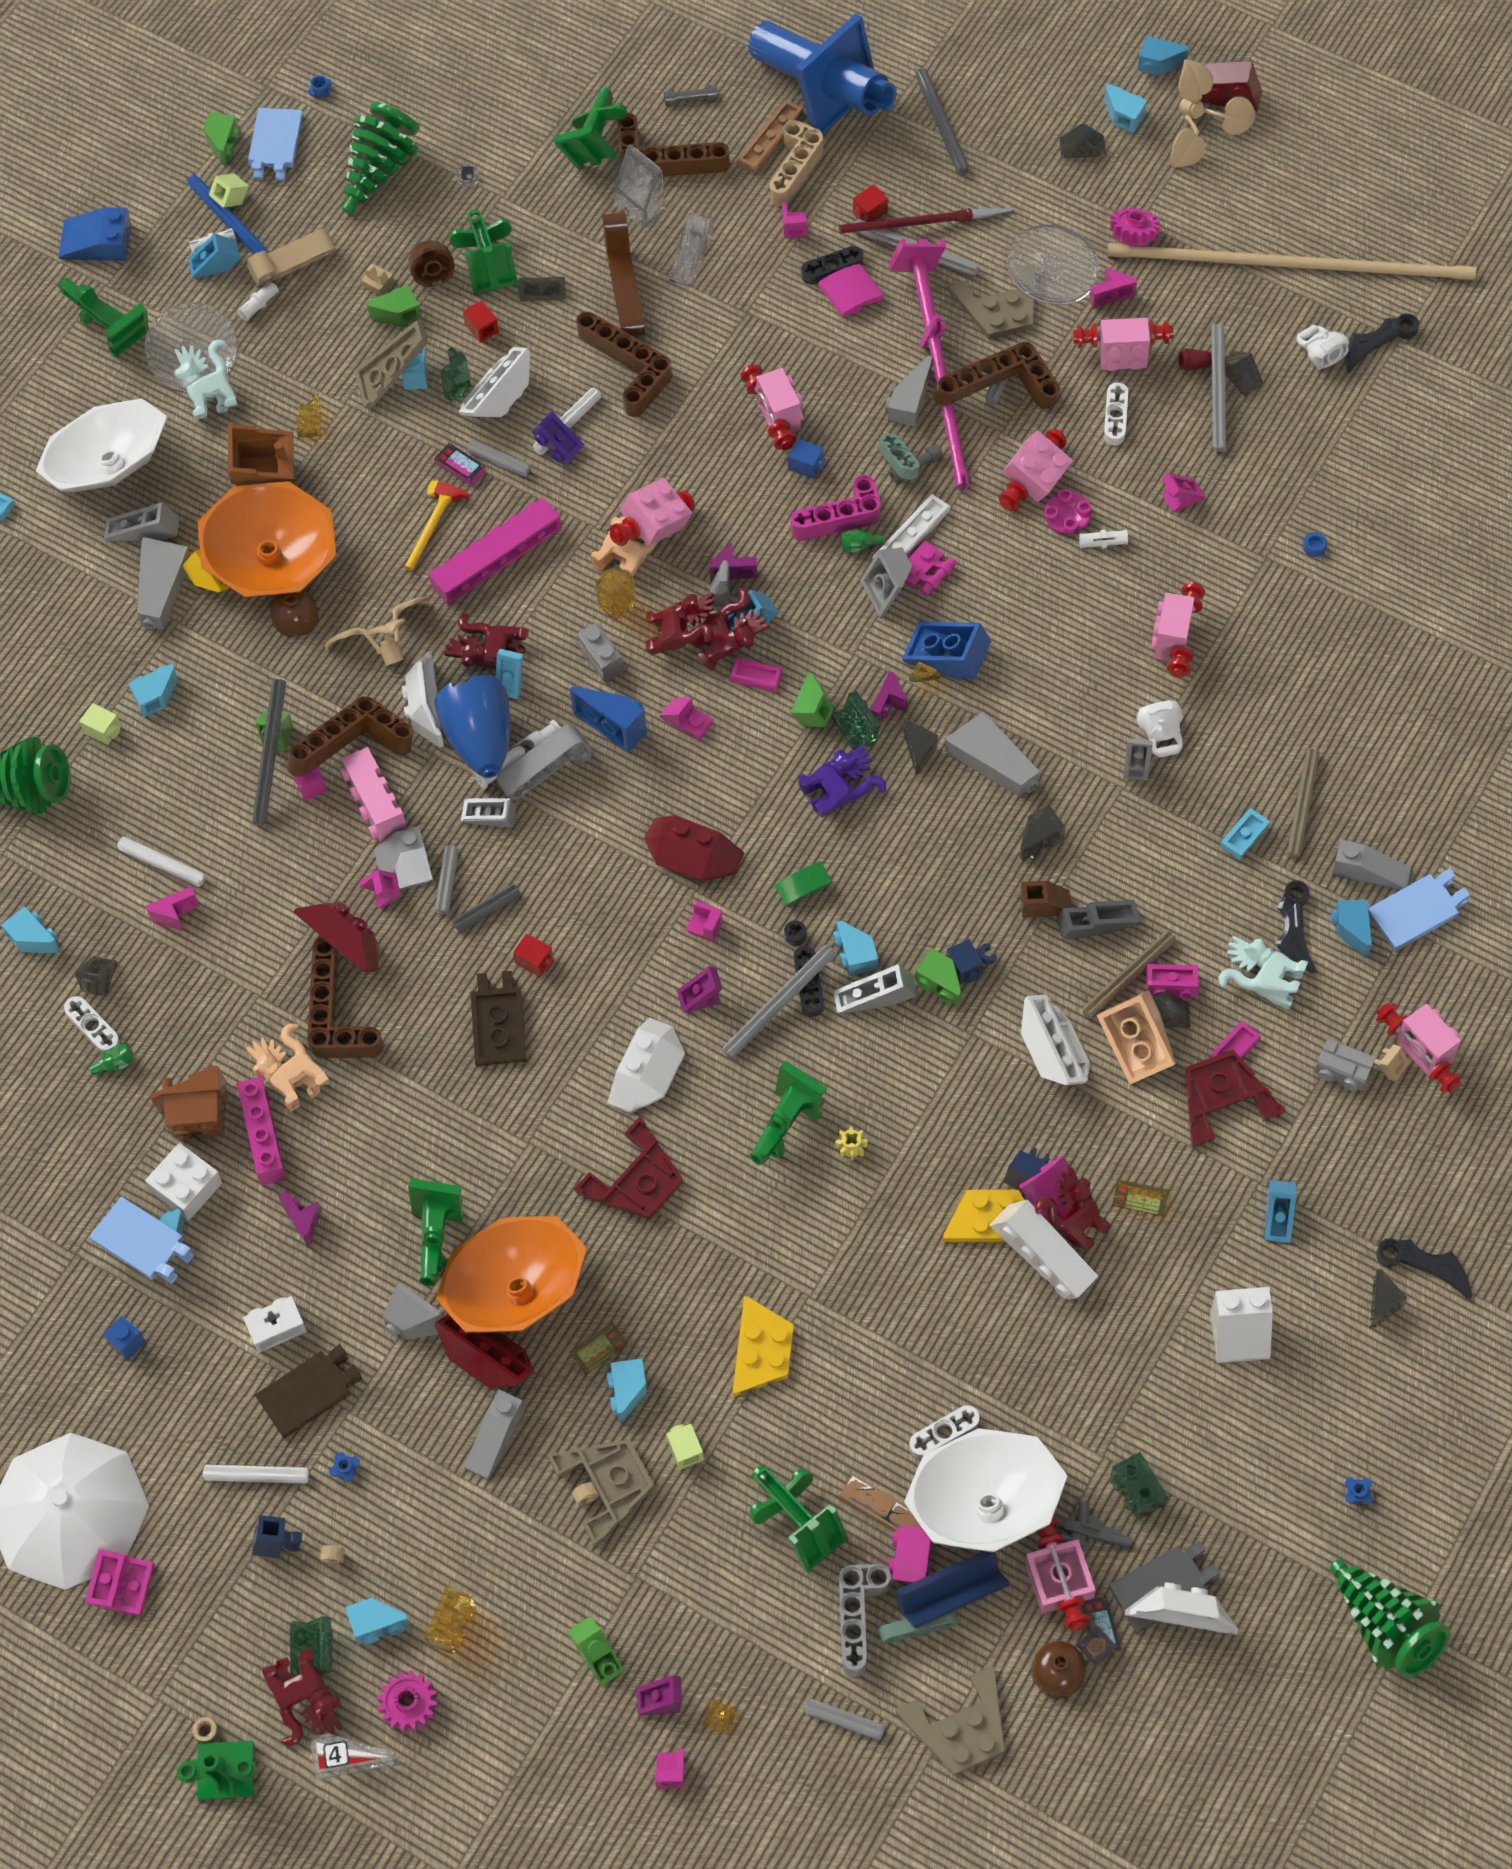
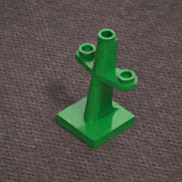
[554,88,627,170]
[449,209,518,295]
[58,277,149,358]
[750,1060,827,1165]
[408,1178,465,1286]
[750,1466,849,1572]
[177,1740,256,1801]

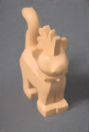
[590,516,671,581]
[246,1024,329,1112]

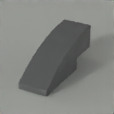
[1056,900,1141,940]

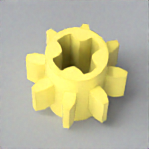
[836,1126,868,1161]

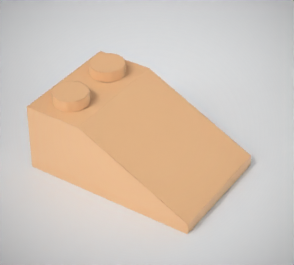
[1097,990,1176,1084]

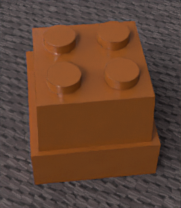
[228,424,294,486]
[150,1066,228,1140]

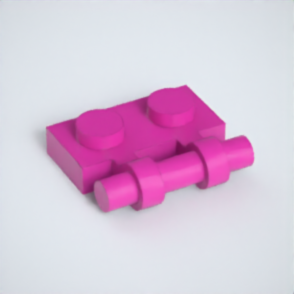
[905,541,957,596]

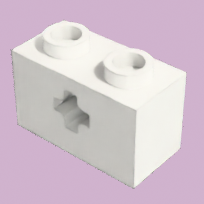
[243,1296,307,1353]

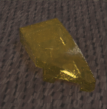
[297,393,321,438]
[909,652,947,682]

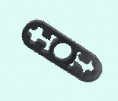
[801,246,863,284]
[794,946,824,1017]

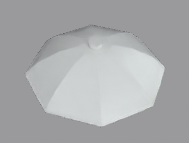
[36,398,167,492]
[904,1429,1067,1552]
[0,1433,149,1590]

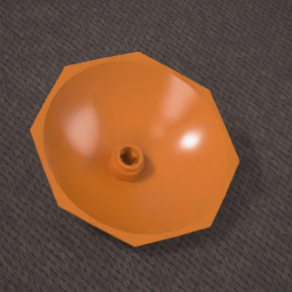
[198,481,336,597]
[436,1216,587,1332]

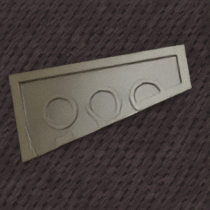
[354,320,428,410]

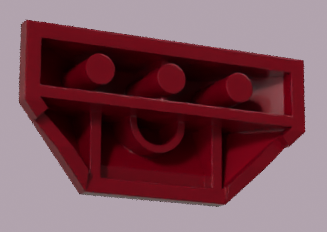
[644,815,744,882]
[293,902,379,972]
[435,1314,534,1389]

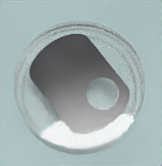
[456,164,479,187]

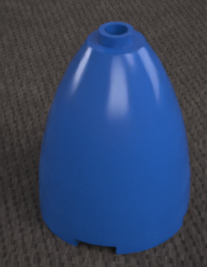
[434,676,511,778]

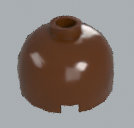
[408,240,455,287]
[270,590,319,637]
[1031,1641,1087,1699]

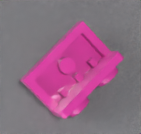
[1147,964,1199,999]

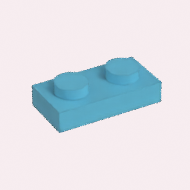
[496,649,523,699]
[1220,808,1270,860]

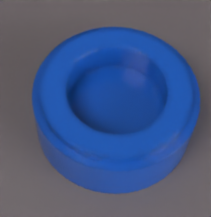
[1303,532,1327,557]

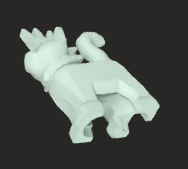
[175,339,238,420]
[1218,936,1308,1010]

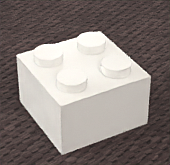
[145,1143,222,1221]

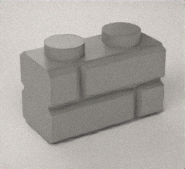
[577,623,624,682]
[1314,1039,1376,1091]

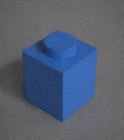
[788,438,826,479]
[103,1316,146,1361]

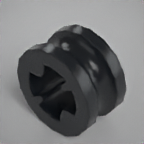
[784,921,807,946]

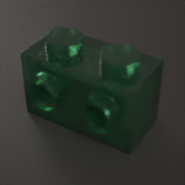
[1110,1452,1168,1520]

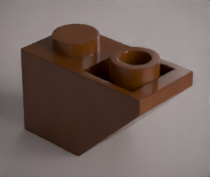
[1020,880,1072,918]

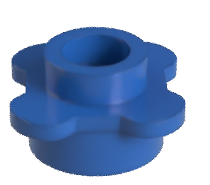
[308,75,332,97]
[329,1452,360,1482]
[1345,1477,1372,1505]

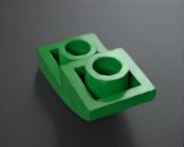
[774,861,833,907]

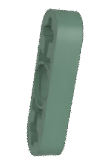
[879,434,919,479]
[879,1611,959,1644]

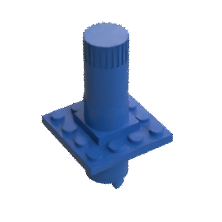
[748,14,897,134]

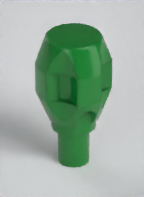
[842,530,884,552]
[89,1044,135,1075]

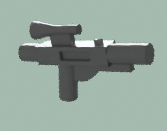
[1053,1501,1132,1549]

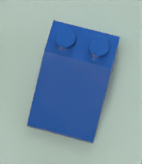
[58,207,132,261]
[902,622,992,679]
[570,686,647,753]

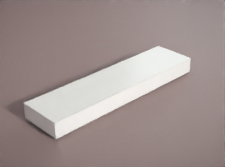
[873,494,950,558]

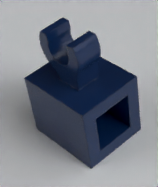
[947,939,997,984]
[1004,1148,1050,1192]
[252,1515,302,1558]

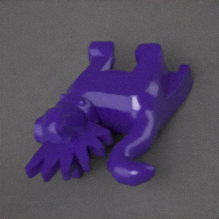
[797,745,886,818]

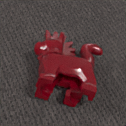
[689,588,769,671]
[646,592,716,655]
[444,614,529,669]
[1035,1166,1112,1251]
[261,1647,342,1746]

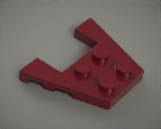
[1185,1050,1286,1148]
[574,1116,683,1220]

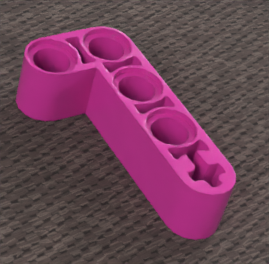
[791,475,881,541]

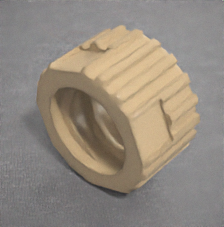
[572,1482,599,1506]
[320,1545,345,1564]
[192,1717,219,1743]

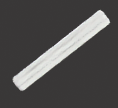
[533,387,601,455]
[117,837,206,887]
[203,1465,309,1484]

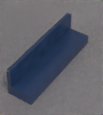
[896,1551,1010,1628]

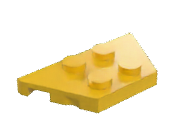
[943,1190,1024,1242]
[732,1296,794,1396]

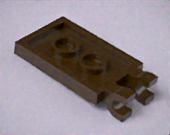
[470,971,526,1066]
[255,1344,363,1439]

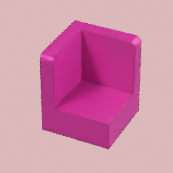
[782,203,807,238]
[294,767,327,801]
[359,869,401,908]
[686,900,723,942]
[655,1748,685,1788]

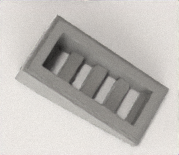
[710,561,730,606]
[461,798,516,827]

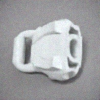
[1297,325,1349,370]
[1136,700,1183,758]

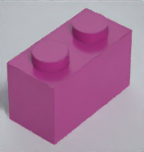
[889,1525,932,1583]

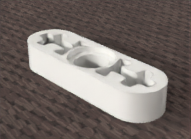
[1104,383,1128,445]
[64,996,120,1054]
[910,1406,979,1459]

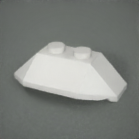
[459,347,530,417]
[402,652,444,747]
[1021,995,1090,1085]
[607,1018,685,1114]
[1125,1582,1238,1635]

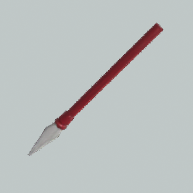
[839,208,1015,234]

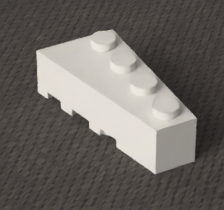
[989,1200,1098,1300]

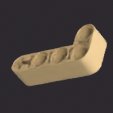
[770,120,823,207]
[247,228,336,287]

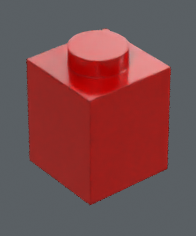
[852,184,888,222]
[463,300,499,343]
[513,934,554,977]

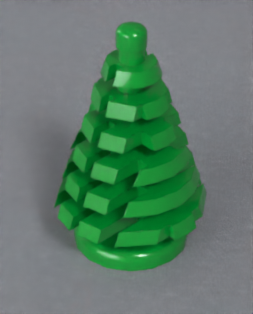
[342,101,420,214]
[0,736,71,814]
[1330,1559,1450,1678]

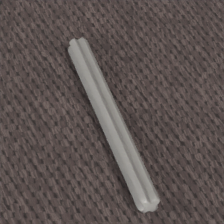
[854,219,979,276]
[1211,324,1226,452]
[723,945,835,1058]

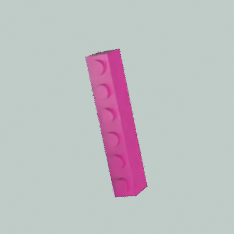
[429,498,562,605]

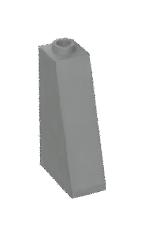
[137,537,190,630]
[945,712,1040,797]

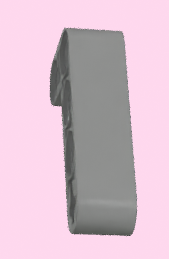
[496,724,594,801]
[839,1564,891,1677]

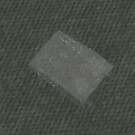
[614,144,665,228]

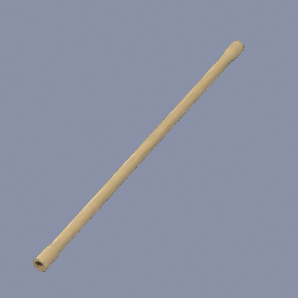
[1107,243,1476,281]

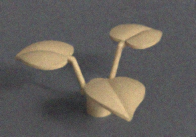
[1171,60,1256,168]
[325,597,429,666]

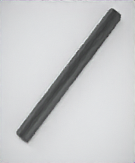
[915,68,969,175]
[252,679,286,824]

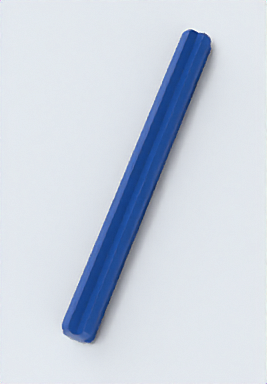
[187,174,270,254]

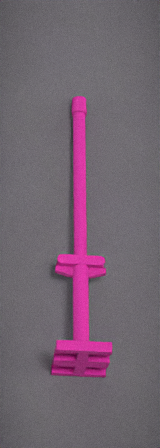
[888,239,970,490]

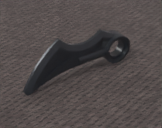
[1346,313,1419,373]
[1275,880,1316,973]
[1376,1238,1472,1300]

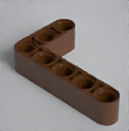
[617,113,730,179]
[602,211,645,335]
[576,311,672,417]
[933,341,1060,409]
[287,696,414,777]
[307,937,384,1058]

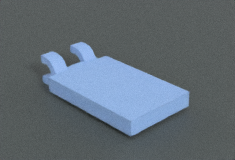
[248,108,303,181]
[1368,868,1470,952]
[89,1196,194,1284]

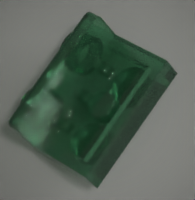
[440,347,471,403]
[831,691,881,750]
[290,1616,333,1676]

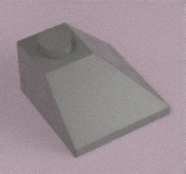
[860,547,912,617]
[374,826,433,890]
[383,1283,442,1340]

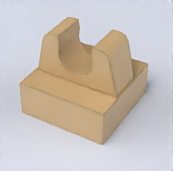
[361,264,394,295]
[1374,1044,1409,1082]

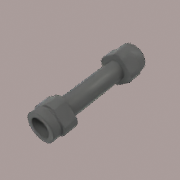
[663,84,718,106]
[889,444,943,483]

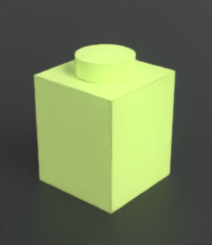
[209,174,249,208]
[79,703,121,745]
[666,1424,704,1470]

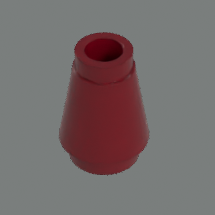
[1178,348,1212,371]

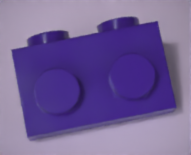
[531,411,585,465]

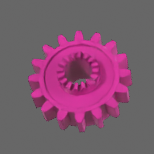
[1110,206,1160,246]
[377,1670,438,1733]

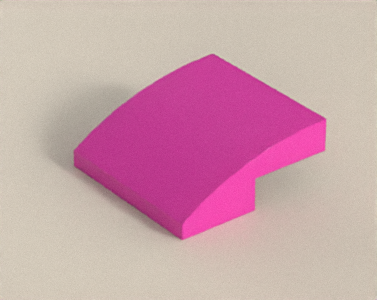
[818,263,884,316]
[1019,1155,1069,1226]
[85,1550,155,1617]

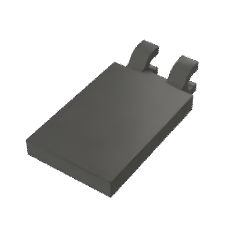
[1108,1541,1220,1634]

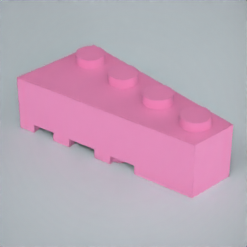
[340,747,407,844]

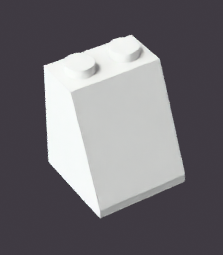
[1210,1287,1273,1363]

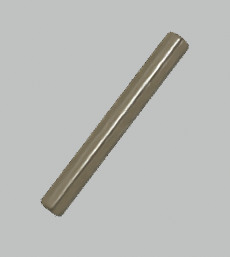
[1287,748,1320,859]
[1082,931,1176,1020]

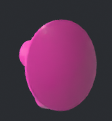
[1044,489,1092,534]

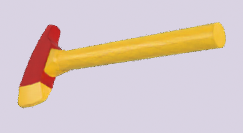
[405,481,470,572]

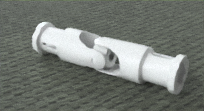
[472,720,561,790]

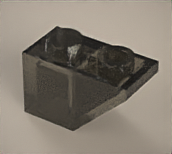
[1020,805,1065,861]

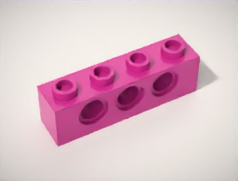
[237,1077,286,1186]

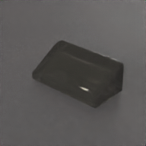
[519,277,566,301]

